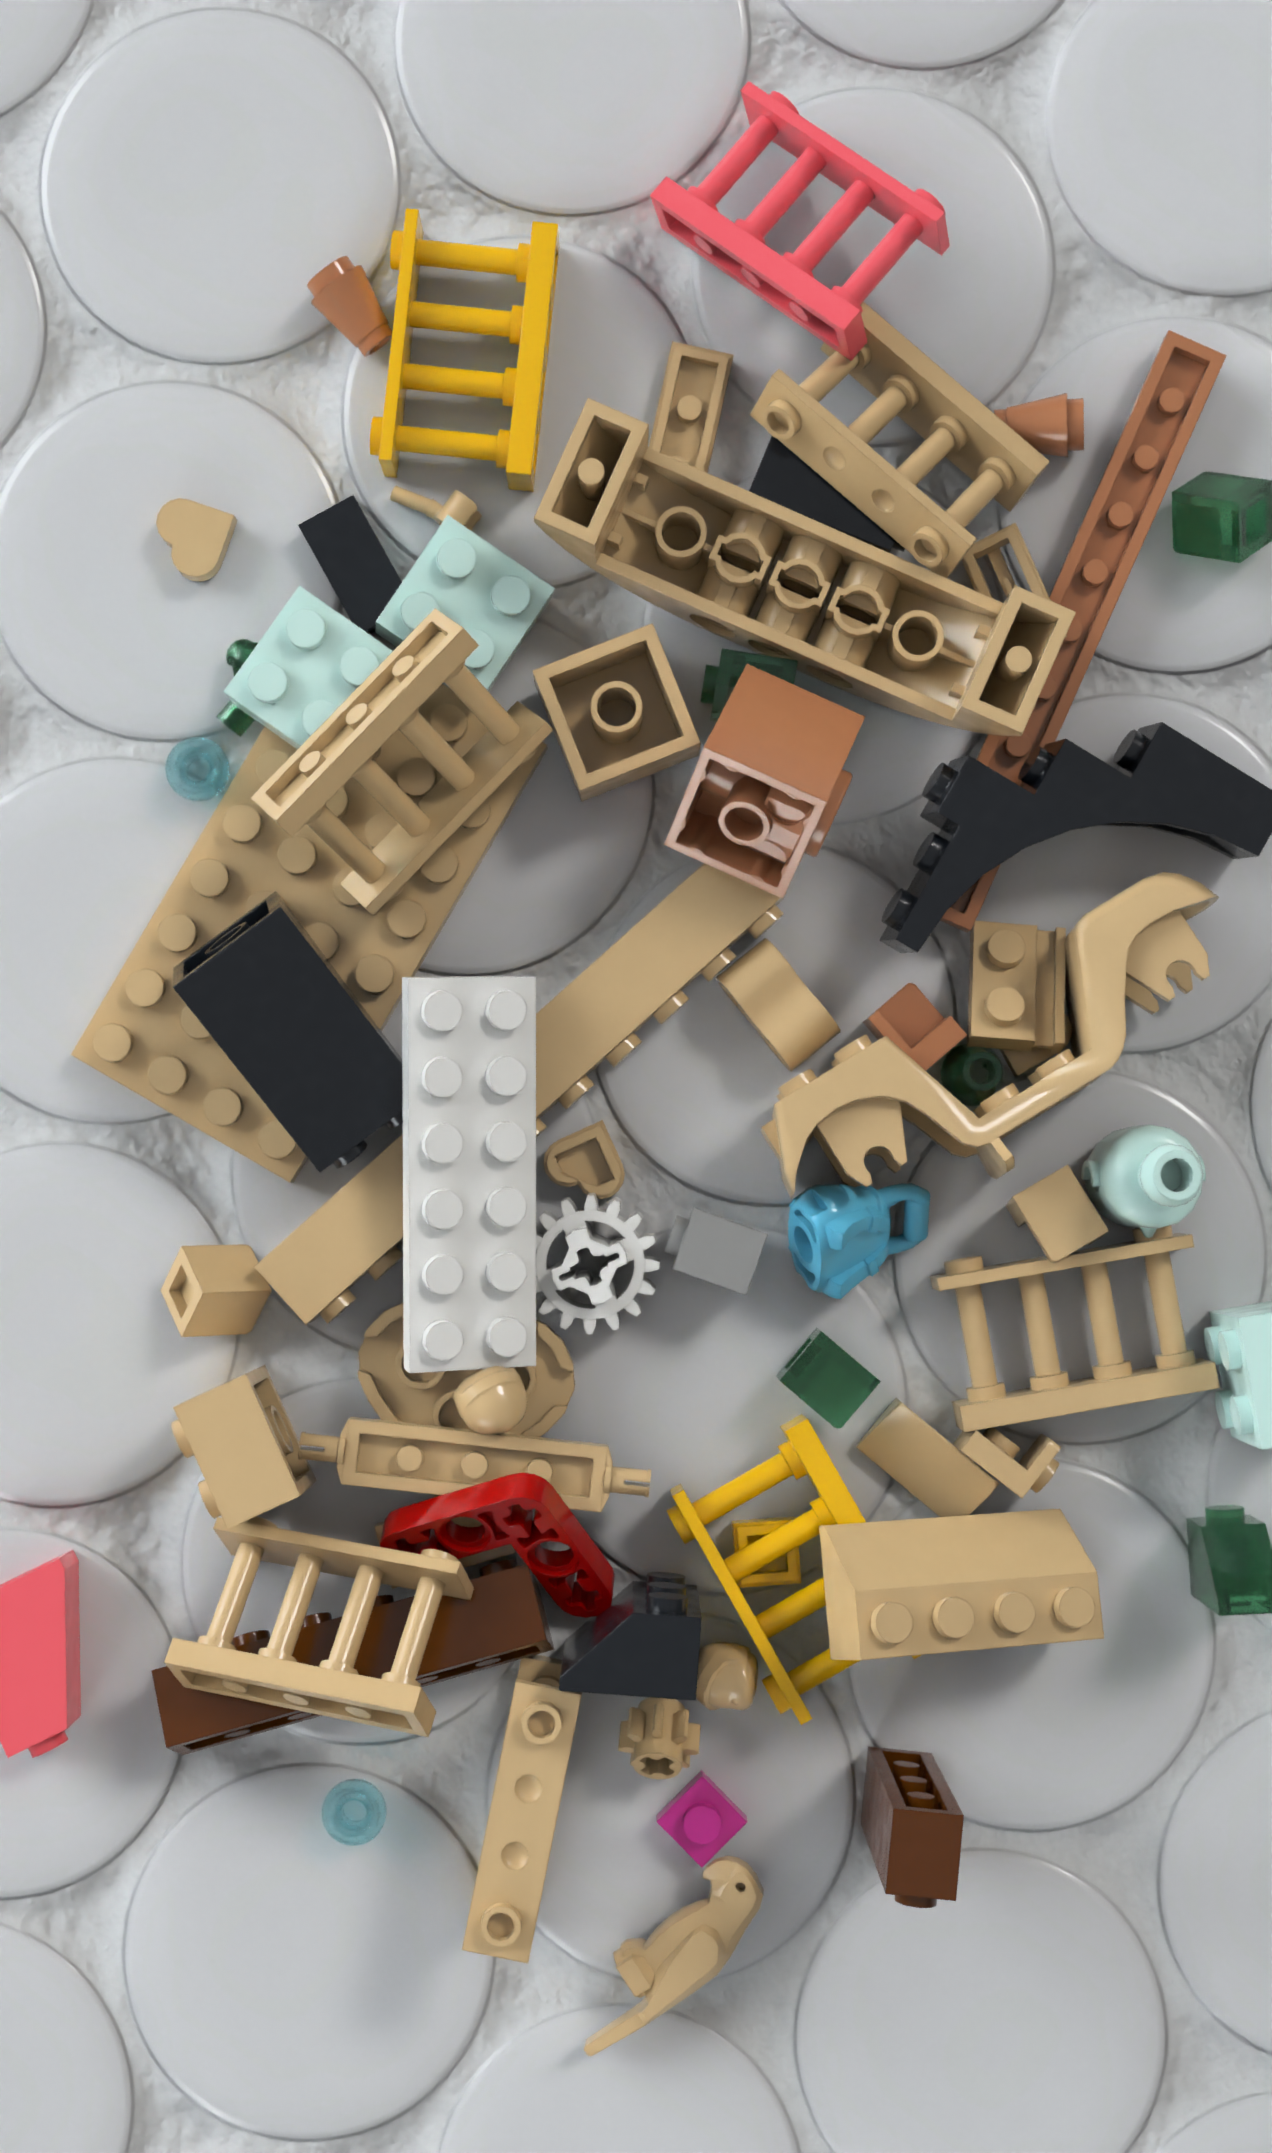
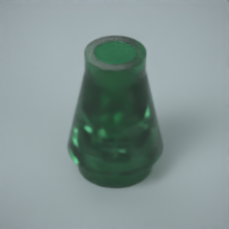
[941,1043,1004,1106]

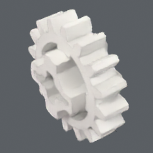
[536,1193,661,1334]

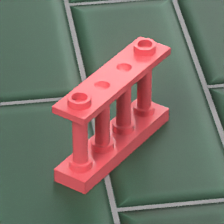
[650,81,950,361]

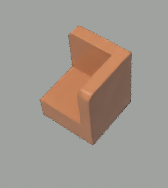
[863,983,967,1071]

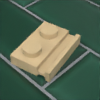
[967,921,1066,1054]

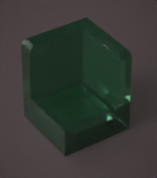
[1171,472,1272,563]
[776,1327,881,1429]

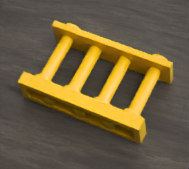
[370,208,560,492]
[666,1414,921,1725]

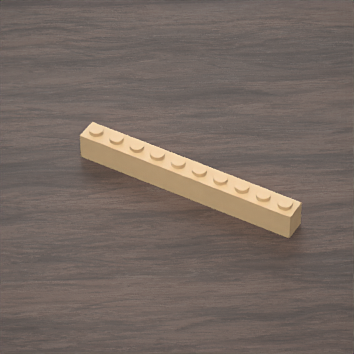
[254,863,787,1325]

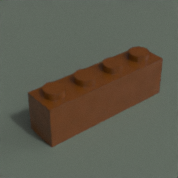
[861,1747,964,1908]

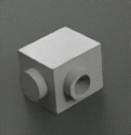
[664,1207,768,1295]

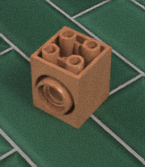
[664,664,865,898]

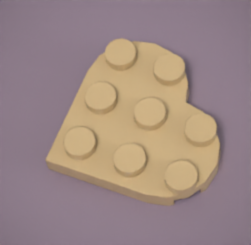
[358,1303,575,1497]

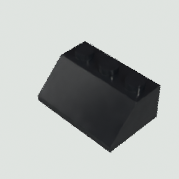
[559,1572,702,1701]

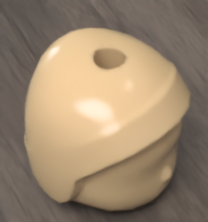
[453,1366,527,1435]
[696,1642,758,1710]

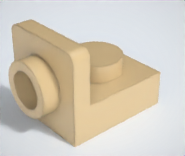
[953,1427,1061,1499]

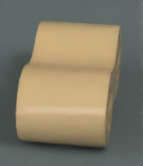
[716,938,841,1072]

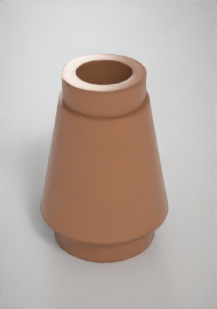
[307,256,392,357]
[994,393,1084,457]

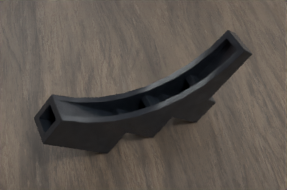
[879,722,1272,953]

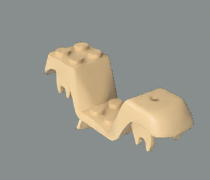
[761,872,1219,1200]

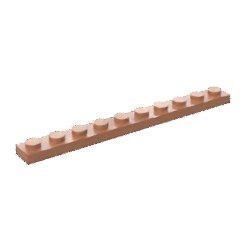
[940,330,1227,933]

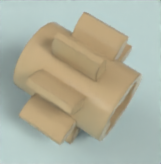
[618,1697,701,1779]

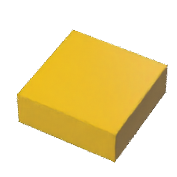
[732,1517,801,1588]

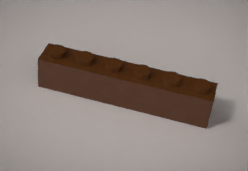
[151,1559,554,1755]

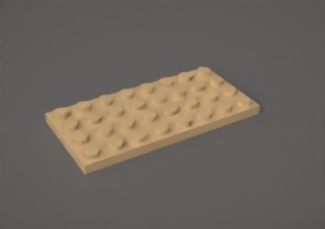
[71,684,548,1183]

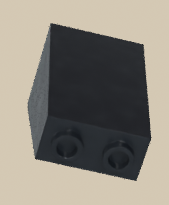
[173,891,403,1172]

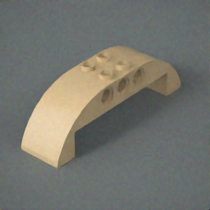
[534,398,1076,736]

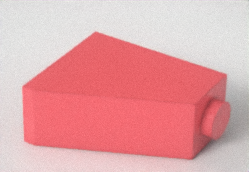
[0,1550,81,1758]

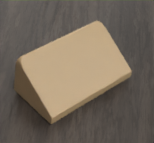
[856,1398,999,1517]

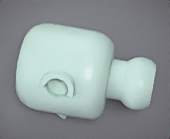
[1081,1124,1206,1238]

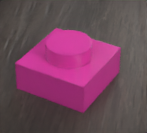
[656,1770,747,1868]

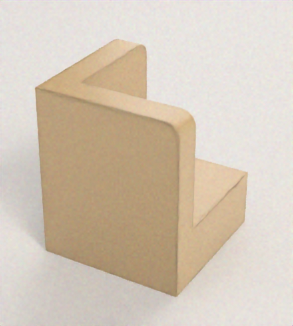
[1005,1165,1109,1263]
[161,1244,272,1337]

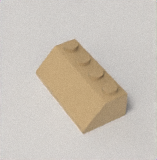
[819,1509,1104,1660]

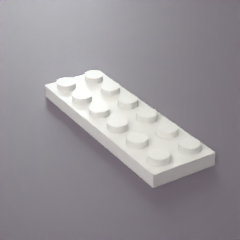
[402,976,536,1373]

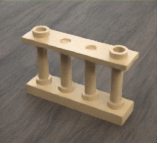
[750,301,1050,578]
[251,608,553,916]
[930,1225,1220,1432]
[164,1516,474,1737]
[462,1655,582,1963]

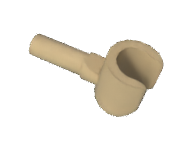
[390,486,482,530]

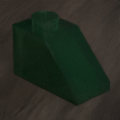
[1186,1505,1272,1616]

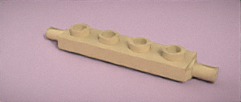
[298,1417,651,1512]

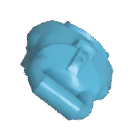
[788,1183,930,1299]

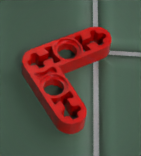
[380,1473,615,1618]

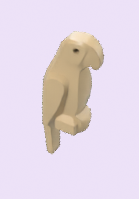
[584,1856,764,2056]

